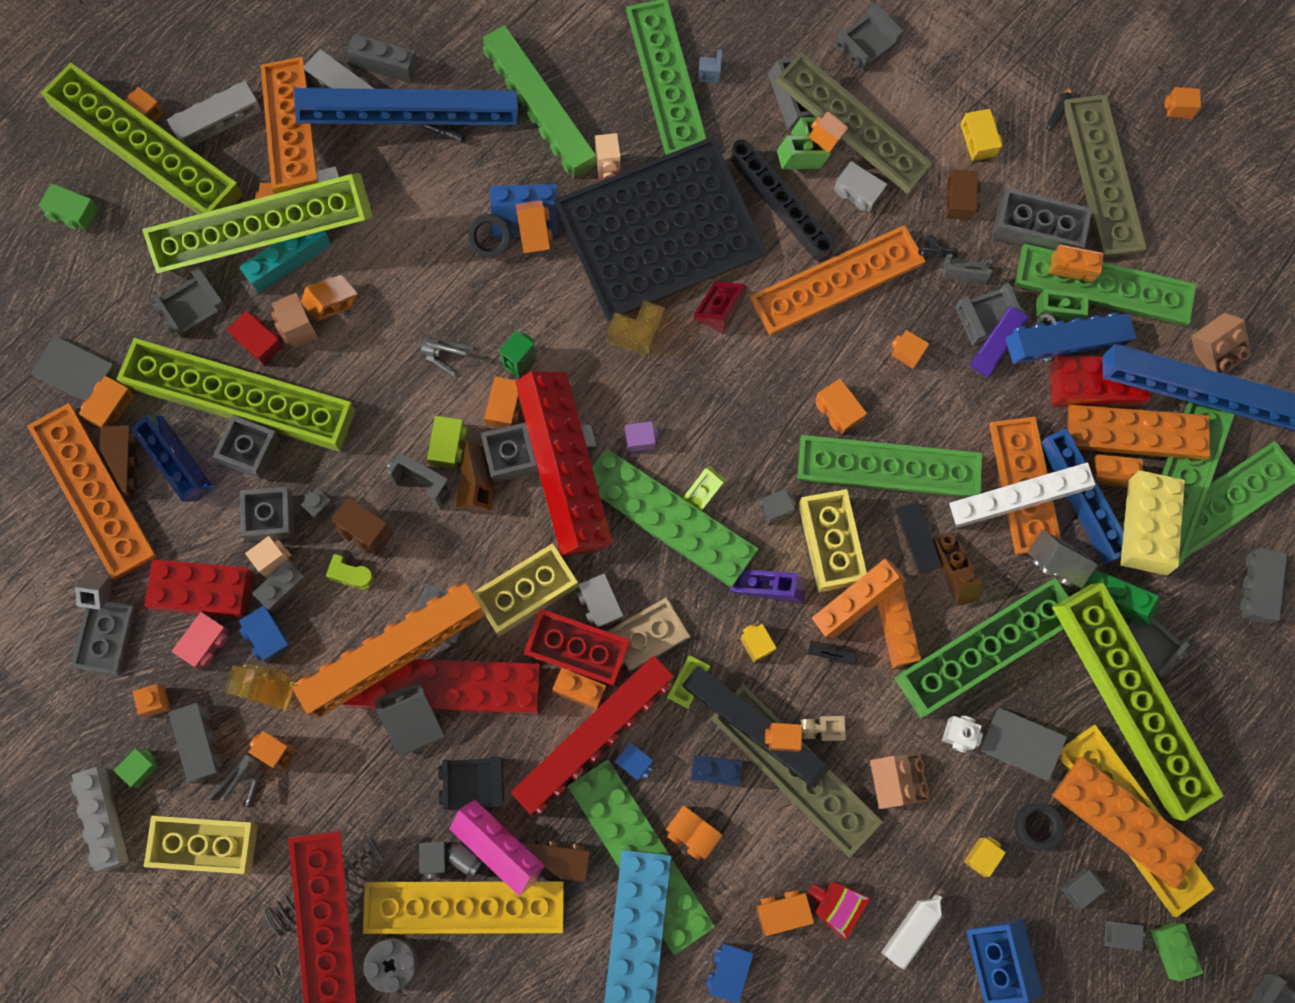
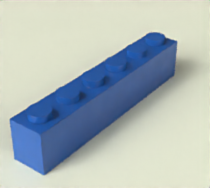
[1005,312,1137,364]
[1041,428,1124,565]

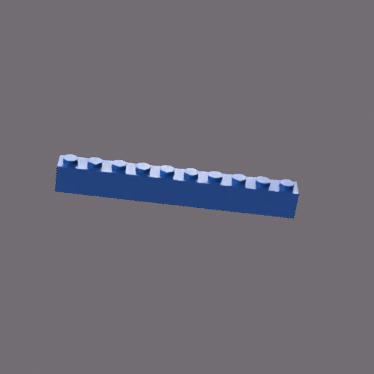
[294,88,518,125]
[1103,344,1295,430]

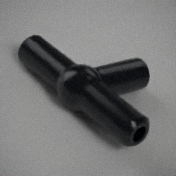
[424,124,465,143]
[918,235,958,258]

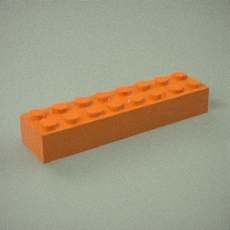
[293,583,485,719]

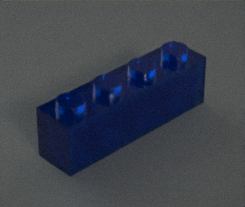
[131,414,214,502]

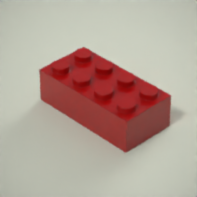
[1049,356,1150,408]
[144,560,254,619]
[524,609,632,687]

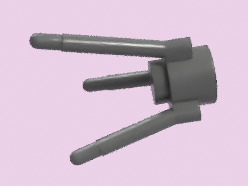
[421,337,475,377]
[208,755,263,807]

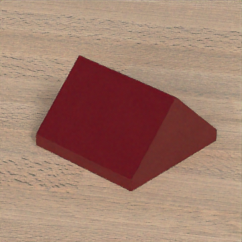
[693,281,747,334]

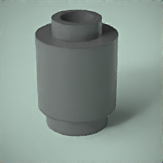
[446,841,483,876]

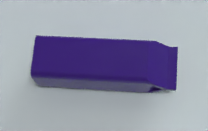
[969,305,1030,378]

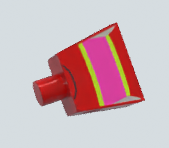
[806,882,870,940]

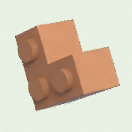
[271,293,318,349]

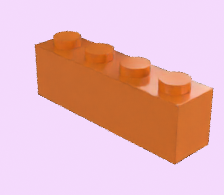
[812,559,906,639]
[877,569,921,669]

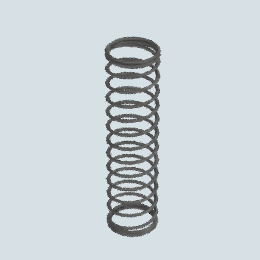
[264,837,387,936]

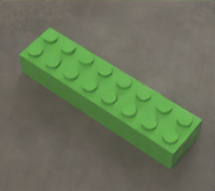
[894,578,1068,718]

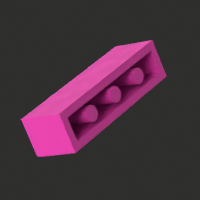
[449,800,545,896]

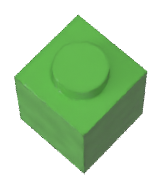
[114,748,160,788]

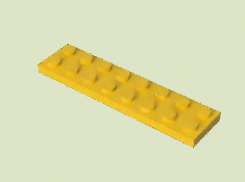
[1059,725,1214,917]
[363,881,564,934]

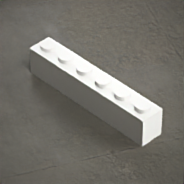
[949,462,1095,528]

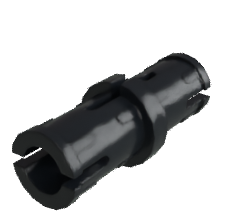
[808,640,857,665]

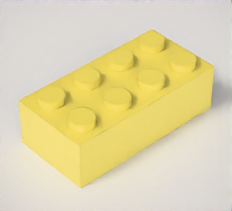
[1121,470,1185,576]
[798,489,867,593]
[472,543,578,637]
[144,816,258,874]

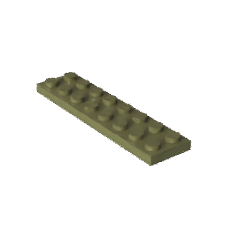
[775,52,932,194]
[1064,95,1147,258]
[710,685,883,858]

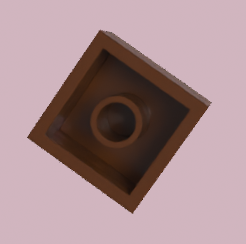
[331,497,393,556]

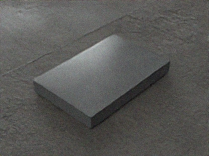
[30,335,115,401]
[70,601,137,676]
[980,707,1067,782]

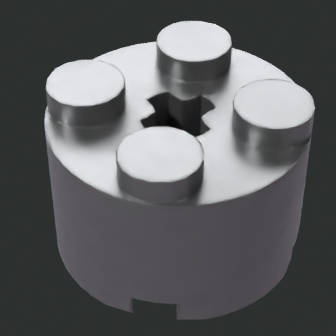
[363,938,419,993]

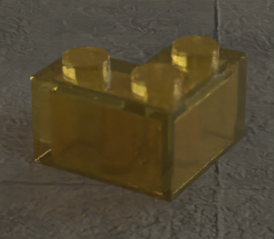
[607,301,665,357]
[223,663,297,711]

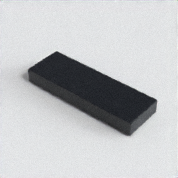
[895,502,942,574]

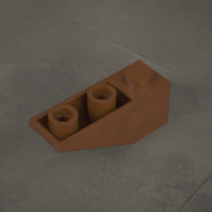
[100,425,139,498]
[456,441,494,513]
[933,532,982,606]
[521,837,590,882]

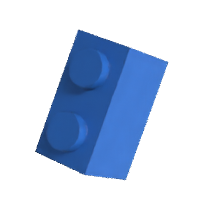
[239,606,293,664]
[706,943,753,1003]

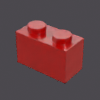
[226,311,283,366]

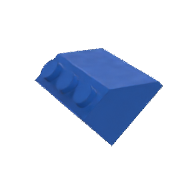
[490,184,558,238]
[966,919,1043,1003]

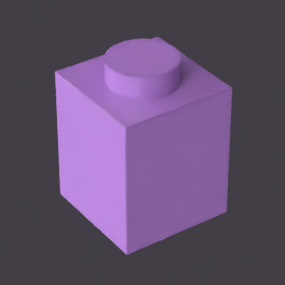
[625,421,659,453]

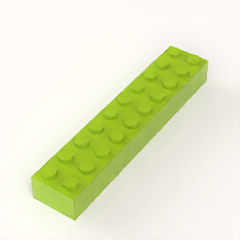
[41,62,243,214]
[142,173,373,273]
[117,338,356,452]
[1052,583,1224,821]

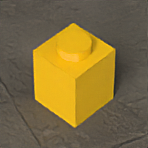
[740,623,777,663]
[964,837,1006,877]

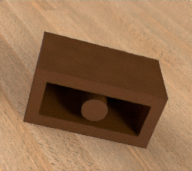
[946,169,981,220]

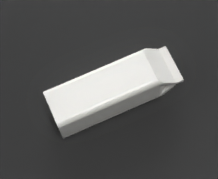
[881,895,943,970]

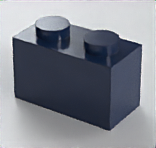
[690,755,742,787]

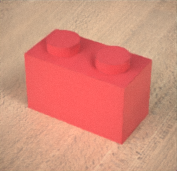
[171,612,230,670]

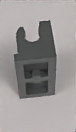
[942,254,992,285]

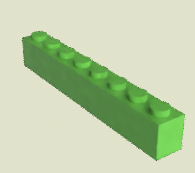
[482,25,596,178]

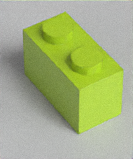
[427,416,467,470]

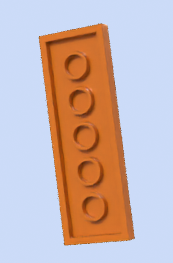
[1067,405,1210,460]
[989,417,1061,555]
[1052,757,1202,889]

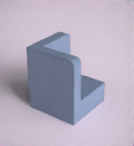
[698,50,722,83]

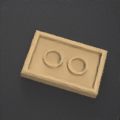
[607,597,690,673]

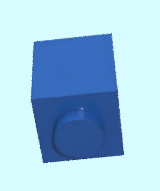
[615,743,653,781]

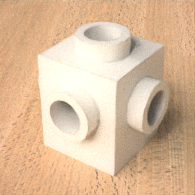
[942,716,983,753]

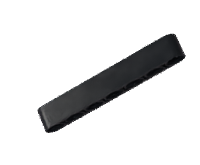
[731,139,834,262]
[682,666,830,788]

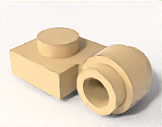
[799,716,846,741]

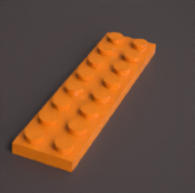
[261,57,319,194]
[750,225,926,336]
[27,403,157,580]

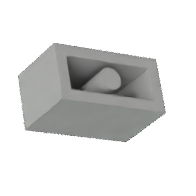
[834,161,887,213]
[576,574,623,629]

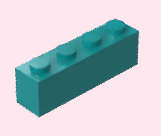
[239,231,331,294]

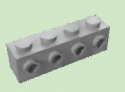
[71,767,129,872]

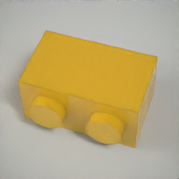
[960,109,1003,162]

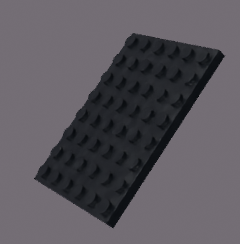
[553,136,768,322]

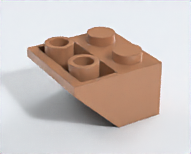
[1191,313,1252,374]
[870,753,930,809]

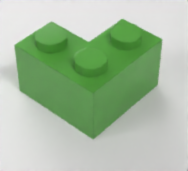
[777,117,831,169]

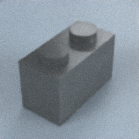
[252,560,309,615]

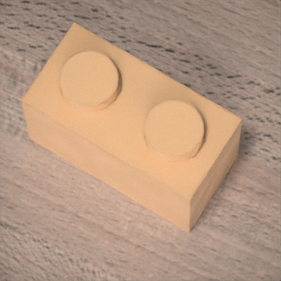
[595,133,620,180]
[245,536,293,579]

